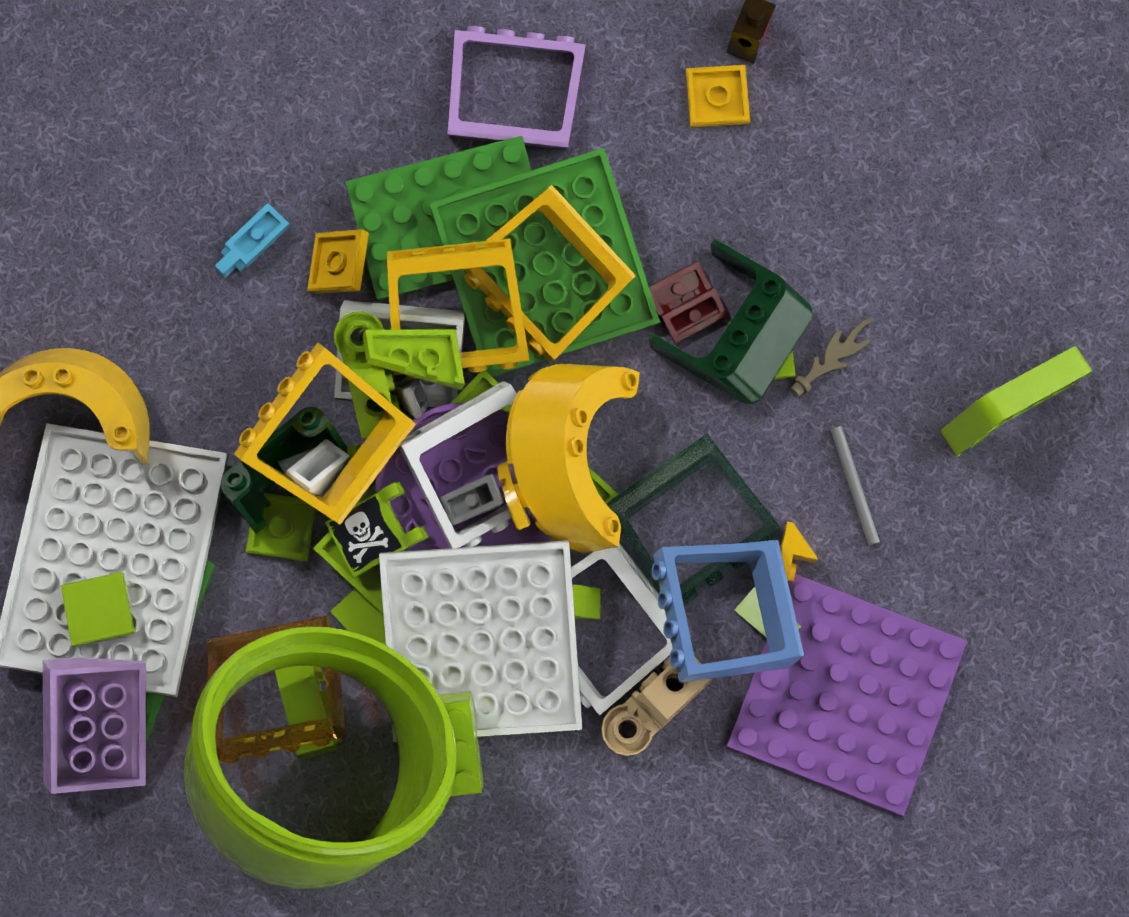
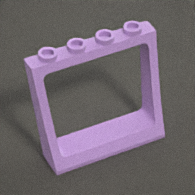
[447,26,586,150]

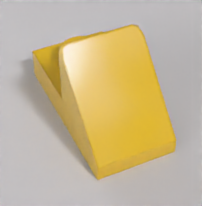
[780,522,818,582]

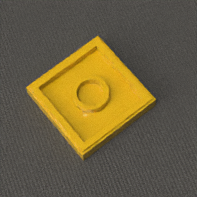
[685,65,750,127]
[307,229,369,294]

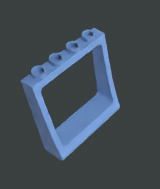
[652,540,804,683]

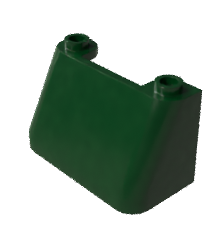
[221,407,347,534]

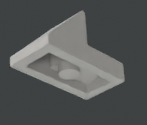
[440,474,504,526]

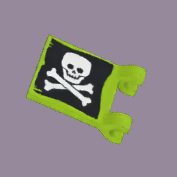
[325,482,429,578]

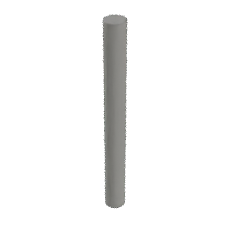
[830,426,880,546]

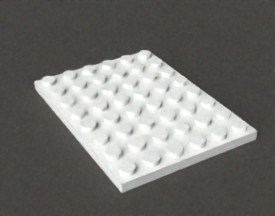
[0,423,229,697]

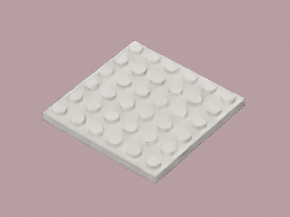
[379,540,582,742]

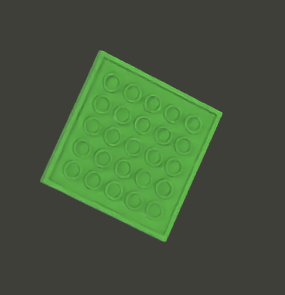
[429,148,660,377]

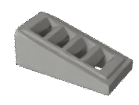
[396,379,429,419]

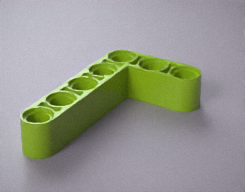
[940,346,1093,457]

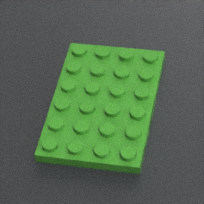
[345,136,532,300]

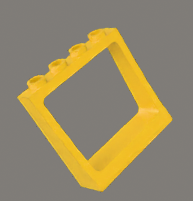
[462,185,636,363]
[387,239,530,379]
[234,342,416,525]

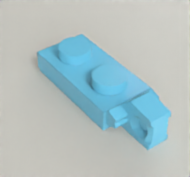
[215,204,290,279]

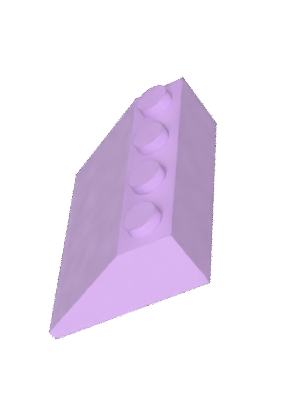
[42,658,146,794]

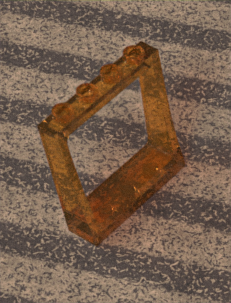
[207,615,346,764]

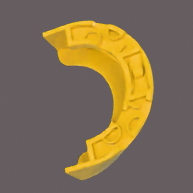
[0,348,150,464]
[506,363,640,554]

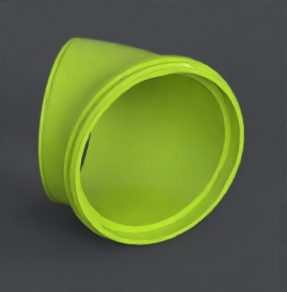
[184,627,457,889]

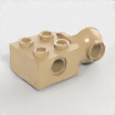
[601,656,712,756]

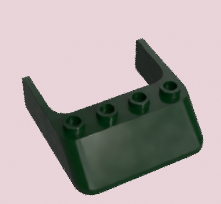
[649,239,813,404]

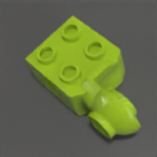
[334,311,400,439]

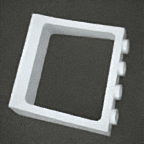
[398,381,532,549]
[571,543,672,716]

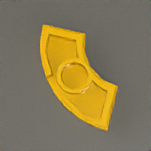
[497,461,531,530]

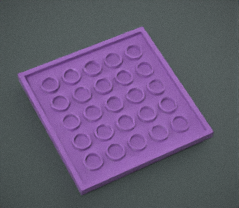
[726,574,967,816]

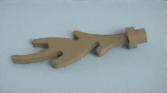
[790,317,874,397]

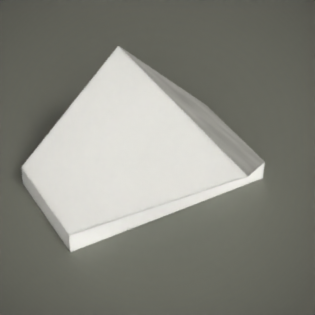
[278,439,350,496]

